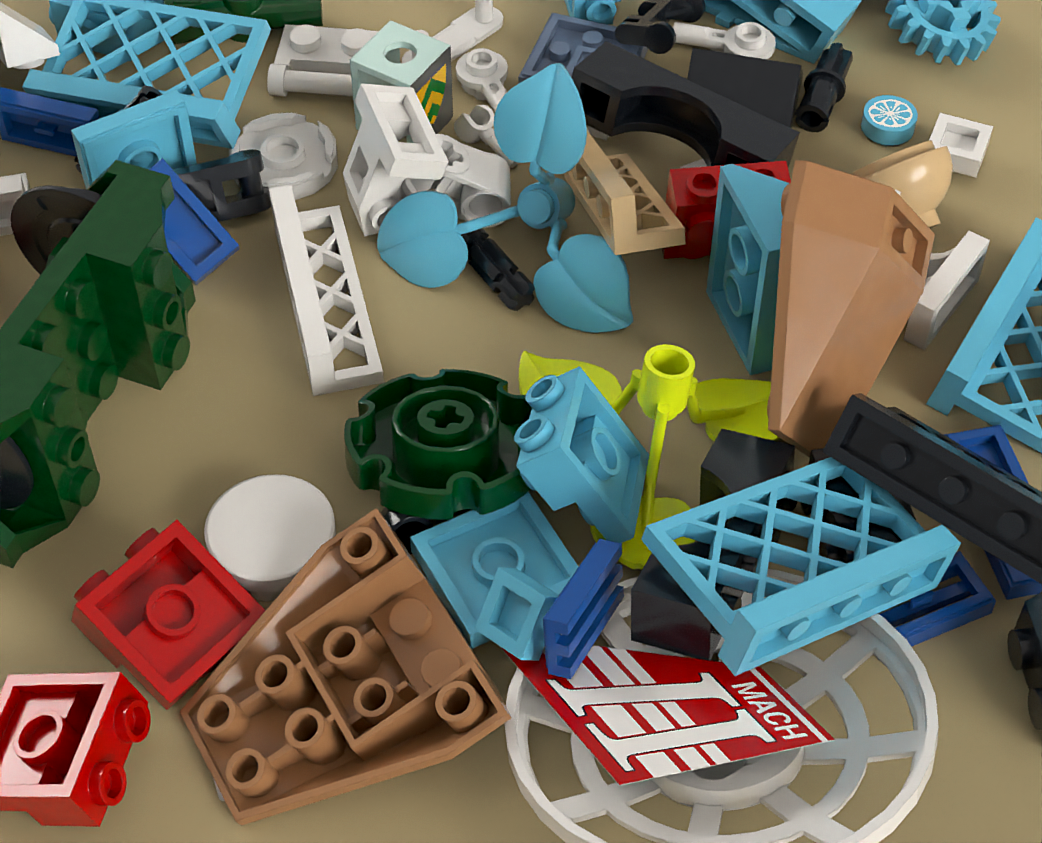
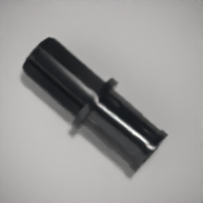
[795,43,853,132]

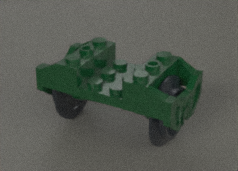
[0,160,196,568]

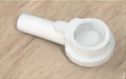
[673,22,776,60]
[456,48,508,112]

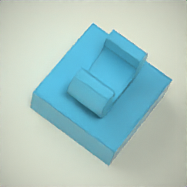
[475,567,559,661]

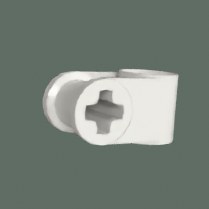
[401,134,511,228]

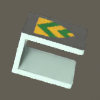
[350,20,453,143]

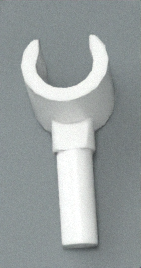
[454,105,518,168]

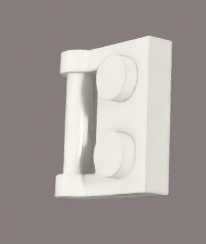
[267,24,379,96]

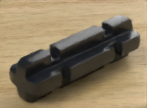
[461,228,535,311]

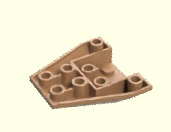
[767,160,935,458]
[180,508,512,826]

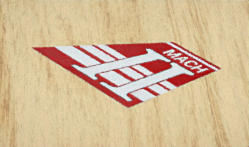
[500,645,835,786]

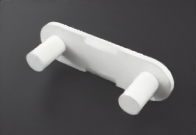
[402,0,503,63]

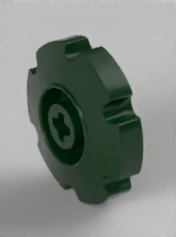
[344,369,532,520]

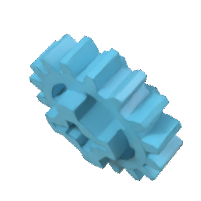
[885,0,1001,65]

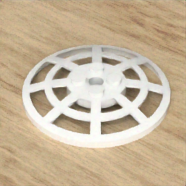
[505,569,939,843]

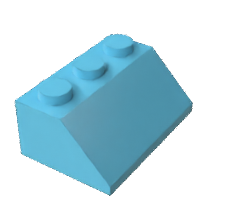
[706,164,789,376]

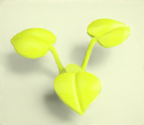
[518,344,780,570]

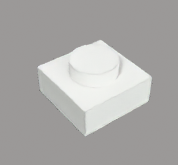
[929,113,993,178]

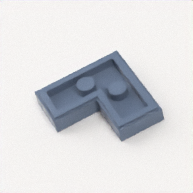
[518,13,648,84]

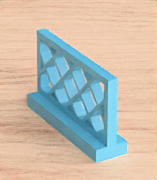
[22,0,271,149]
[926,217,1042,453]
[641,457,961,676]

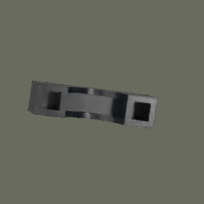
[572,41,800,168]
[631,429,798,661]

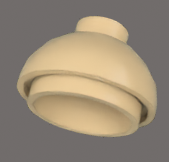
[851,140,953,229]

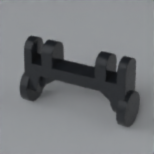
[615,0,705,54]

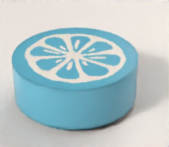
[861,95,918,146]

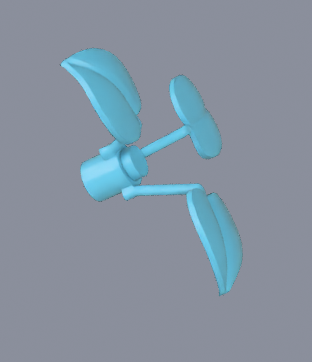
[377,63,633,333]

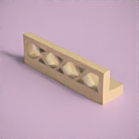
[564,130,685,255]

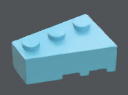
[704,0,862,64]

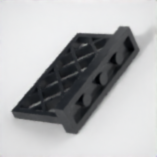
[822,393,1042,584]

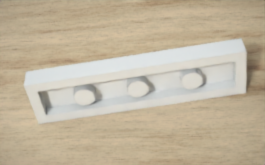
[269,185,384,396]

